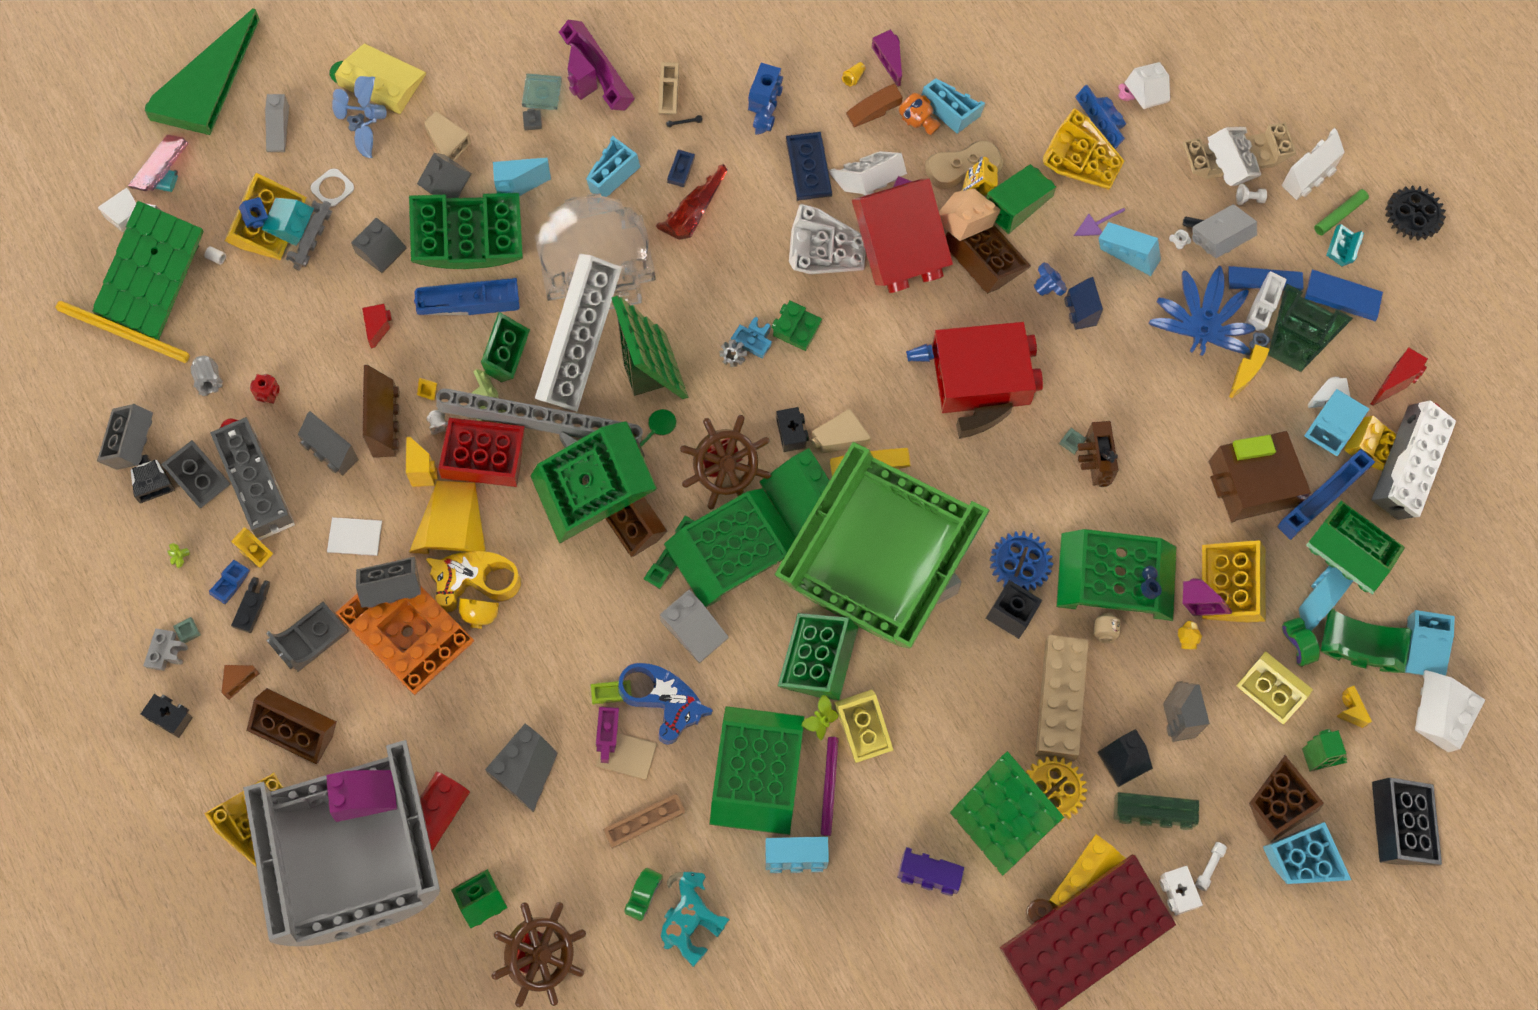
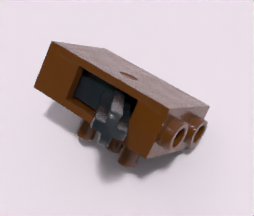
[1077,421,1119,487]

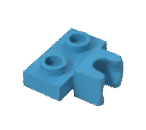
[731,317,772,359]

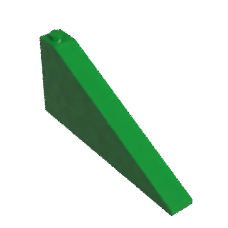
[145,8,260,135]

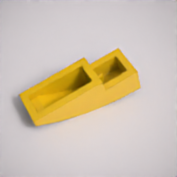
[1229,344,1270,398]

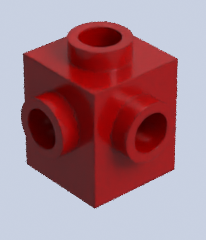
[250,374,280,404]

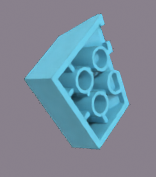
[1298,566,1353,631]
[1263,822,1351,884]

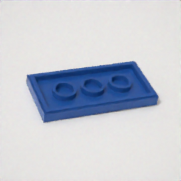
[1304,269,1383,322]

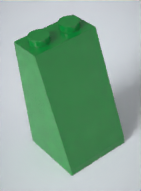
[986,164,1056,234]

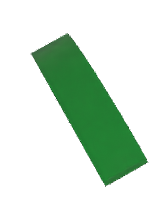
[643,515,694,589]

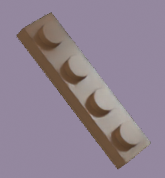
[603,793,686,849]

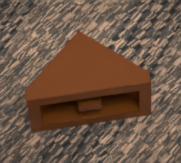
[221,665,260,700]

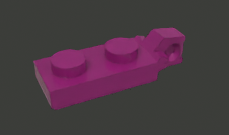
[596,707,619,763]

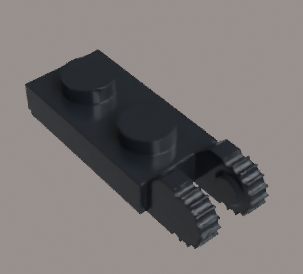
[231,577,270,633]

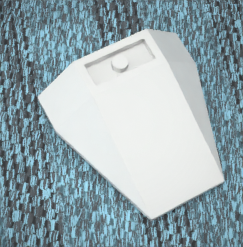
[789,204,866,274]

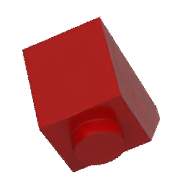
[362,304,392,349]

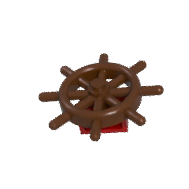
[680,415,771,510]
[491,902,586,1008]

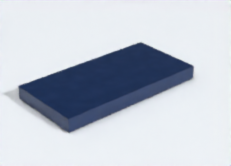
[786,132,832,201]

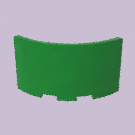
[1321,609,1412,673]

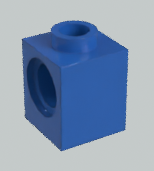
[239,197,268,228]

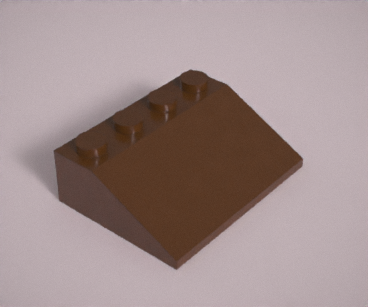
[945,225,1031,294]
[363,365,400,458]

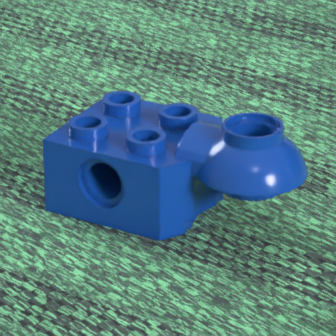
[748,62,783,135]

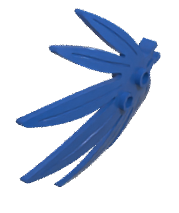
[1148,266,1255,356]

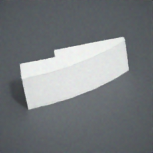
[1245,271,1287,333]

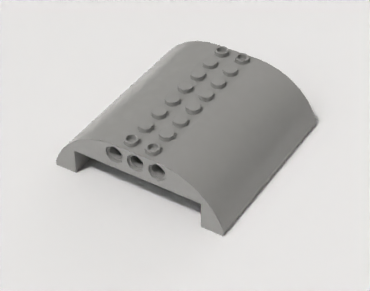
[243,740,440,946]

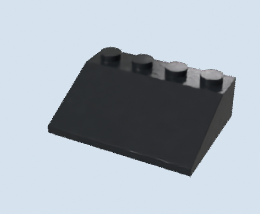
[1372,778,1442,866]

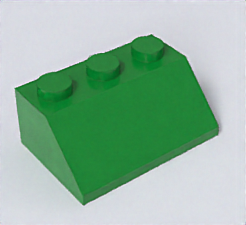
[481,312,530,383]

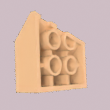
[939,189,1000,241]

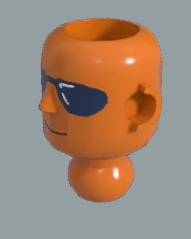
[899,93,941,135]

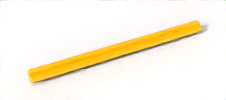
[55,301,190,363]

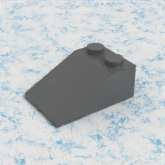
[161,440,230,508]

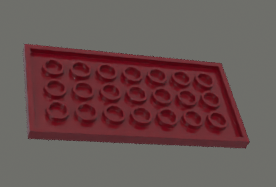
[999,854,1176,1010]

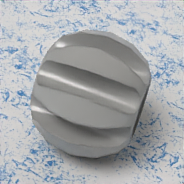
[719,340,747,367]

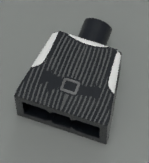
[131,455,175,504]

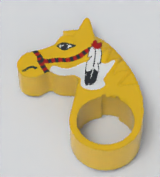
[426,551,521,612]

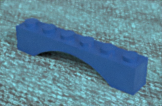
[1277,449,1375,540]

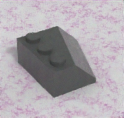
[1163,681,1210,742]

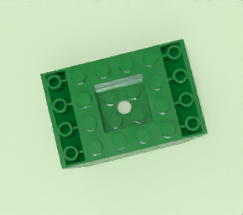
[530,421,657,543]
[1306,500,1405,595]

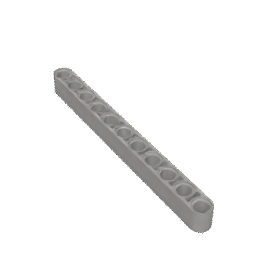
[436,389,643,444]

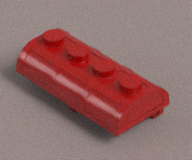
[420,771,470,852]

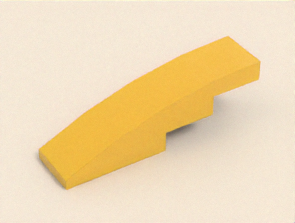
[830,448,911,476]

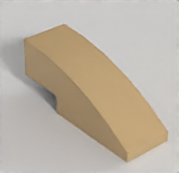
[658,62,679,114]

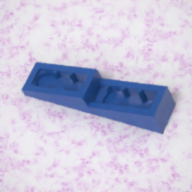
[1228,266,1304,291]

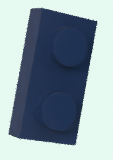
[667,150,695,187]

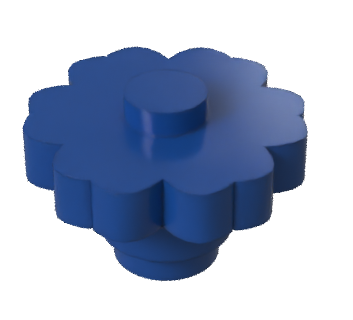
[1034,262,1067,296]

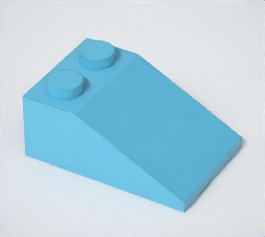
[493,158,551,196]

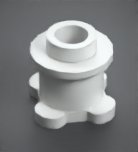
[426,410,448,435]

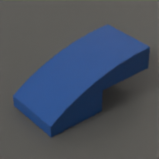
[209,560,250,604]

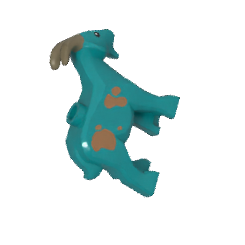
[660,872,730,967]

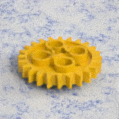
[1026,756,1088,822]

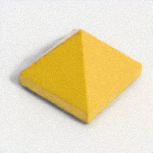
[417,378,437,400]

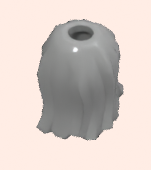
[191,355,223,396]

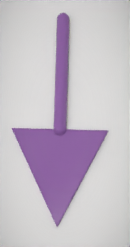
[1074,208,1125,236]

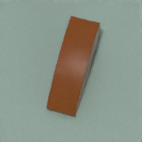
[846,83,903,128]

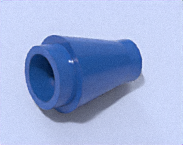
[906,343,934,362]

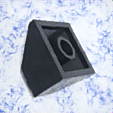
[1097,729,1153,787]

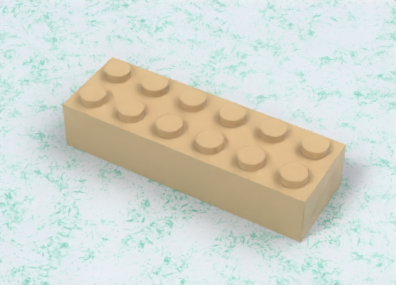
[1035,635,1088,761]

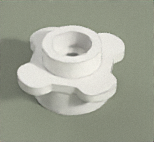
[1169,229,1191,249]

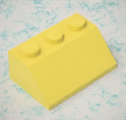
[1236,651,1313,725]

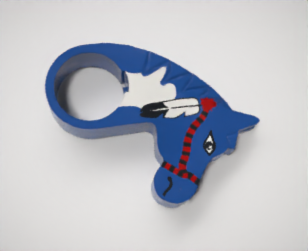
[618,663,713,745]

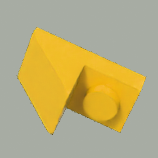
[231,527,273,568]
[1337,685,1372,728]

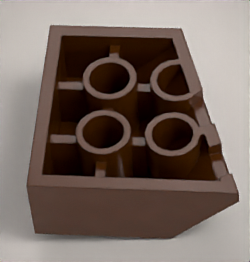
[1249,755,1324,842]

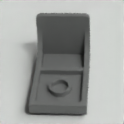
[266,601,349,672]

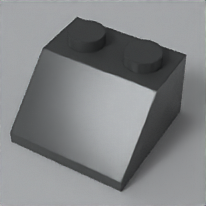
[417,153,472,198]
[351,218,407,273]

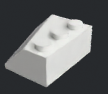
[1208,127,1261,186]
[1282,128,1344,200]
[829,151,907,196]
[1415,670,1485,753]

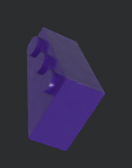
[897,847,964,896]

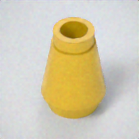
[842,62,866,87]

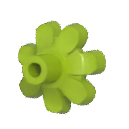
[167,543,190,568]

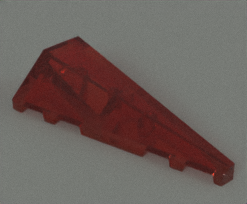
[656,164,728,240]

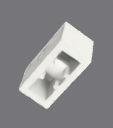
[1159,866,1203,916]

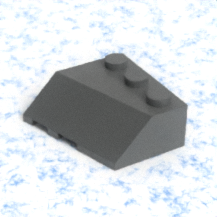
[485,723,558,812]

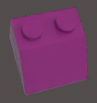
[567,46,598,100]
[1182,578,1232,616]

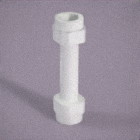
[1195,842,1227,891]

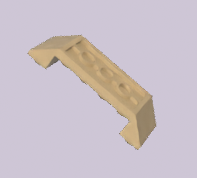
[1183,122,1296,179]

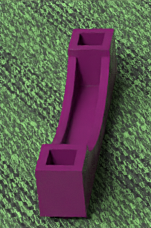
[559,19,635,111]

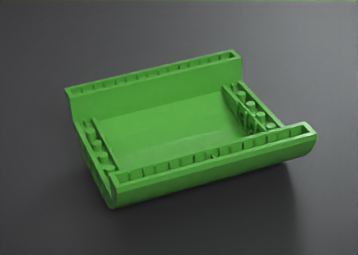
[774,442,990,649]

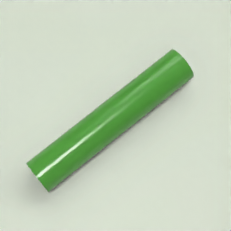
[1314,189,1369,236]

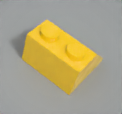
[406,437,438,487]

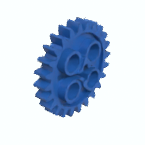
[989,531,1053,591]

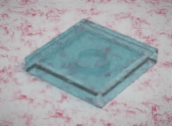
[522,73,562,110]

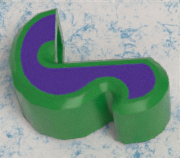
[1282,617,1320,667]
[624,867,663,921]

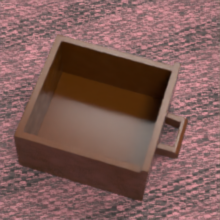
[1208,431,1311,523]

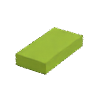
[1232,435,1276,460]
[591,680,632,705]

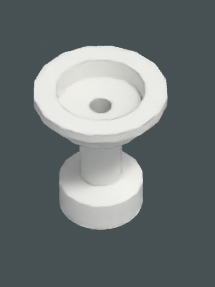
[1236,184,1267,205]

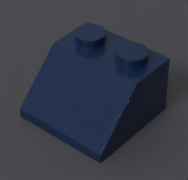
[1064,277,1103,330]

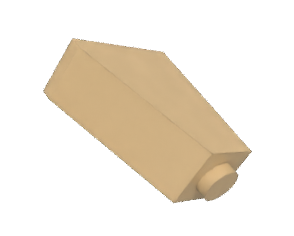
[424,111,471,161]
[811,409,871,453]

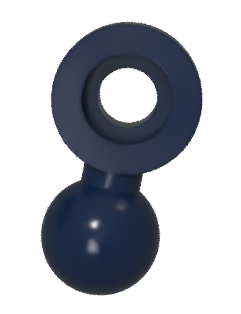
[1141,566,1162,599]

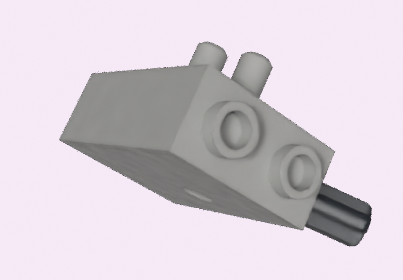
[1183,204,1257,258]

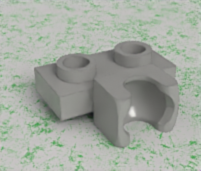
[143,628,188,671]

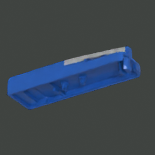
[414,278,520,315]

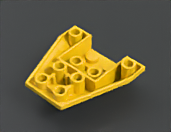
[1043,108,1124,190]
[204,772,283,867]

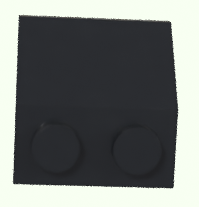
[985,580,1042,639]

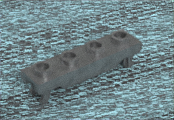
[286,200,332,271]

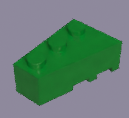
[1302,729,1347,772]

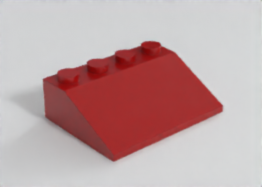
[438,417,525,487]

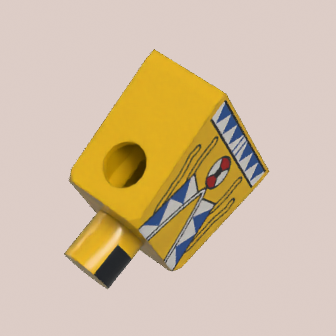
[962,157,998,196]

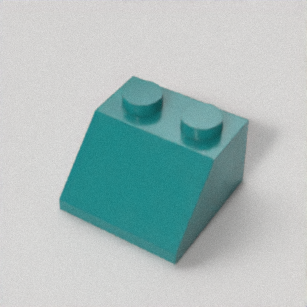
[262,198,314,246]

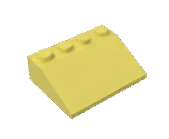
[335,44,426,114]

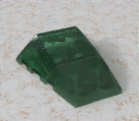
[1268,283,1353,372]

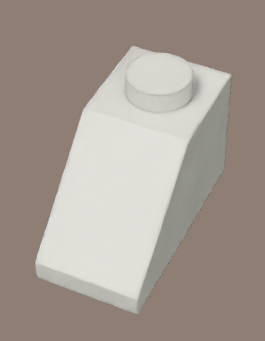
[1308,377,1350,408]

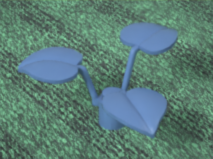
[332,76,387,158]

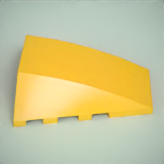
[409,481,486,554]

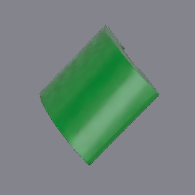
[409,193,523,269]

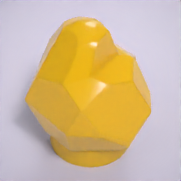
[1178,621,1202,649]

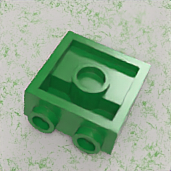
[771,300,822,351]

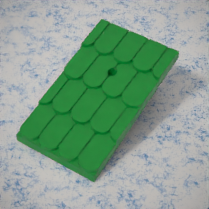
[92,201,204,340]
[611,296,689,399]
[950,751,1065,876]

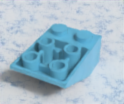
[1304,389,1369,457]
[1405,610,1455,676]

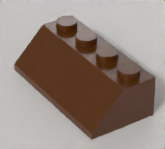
[605,497,667,557]
[246,688,337,764]

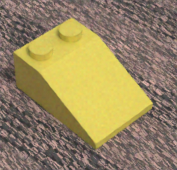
[834,690,893,763]

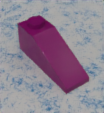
[871,29,902,87]

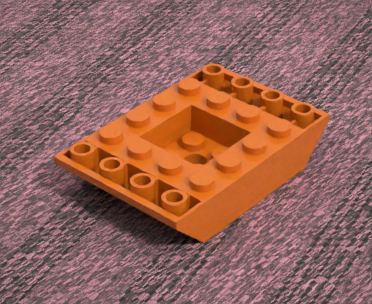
[335,560,474,695]

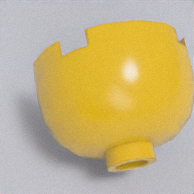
[459,598,499,629]

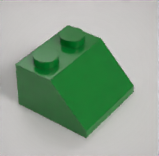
[451,869,508,929]

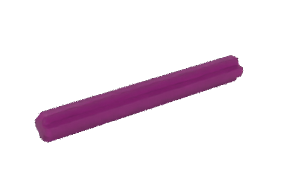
[820,736,839,836]

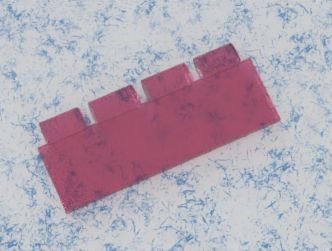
[128,135,189,191]

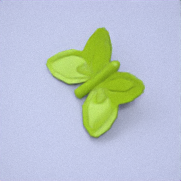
[802,695,838,740]

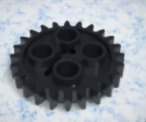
[1385,185,1446,241]

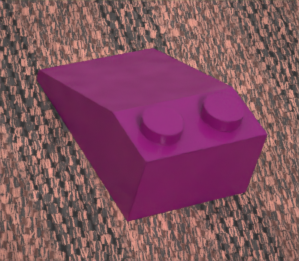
[326,770,398,822]

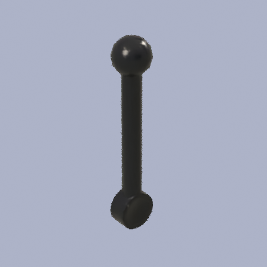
[666,115,702,127]

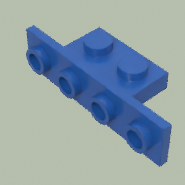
[1075,85,1126,149]

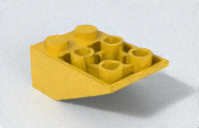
[1344,415,1397,471]

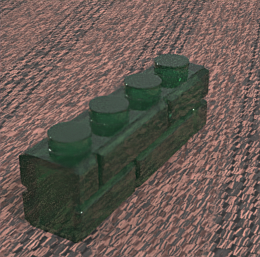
[1114,792,1199,830]

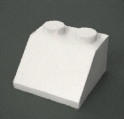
[1124,62,1170,109]

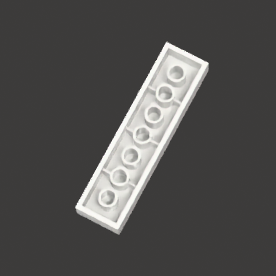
[535,254,622,412]

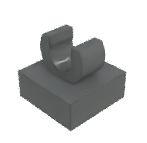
[523,108,542,130]

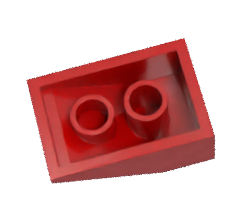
[1370,347,1428,406]

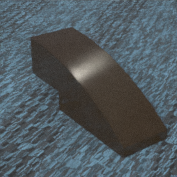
[956,403,1013,439]

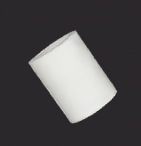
[204,246,226,265]

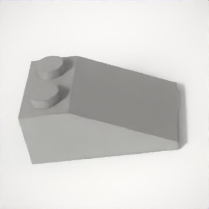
[660,590,729,663]

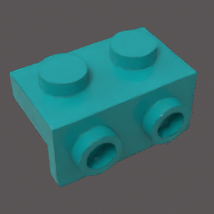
[1326,224,1364,267]

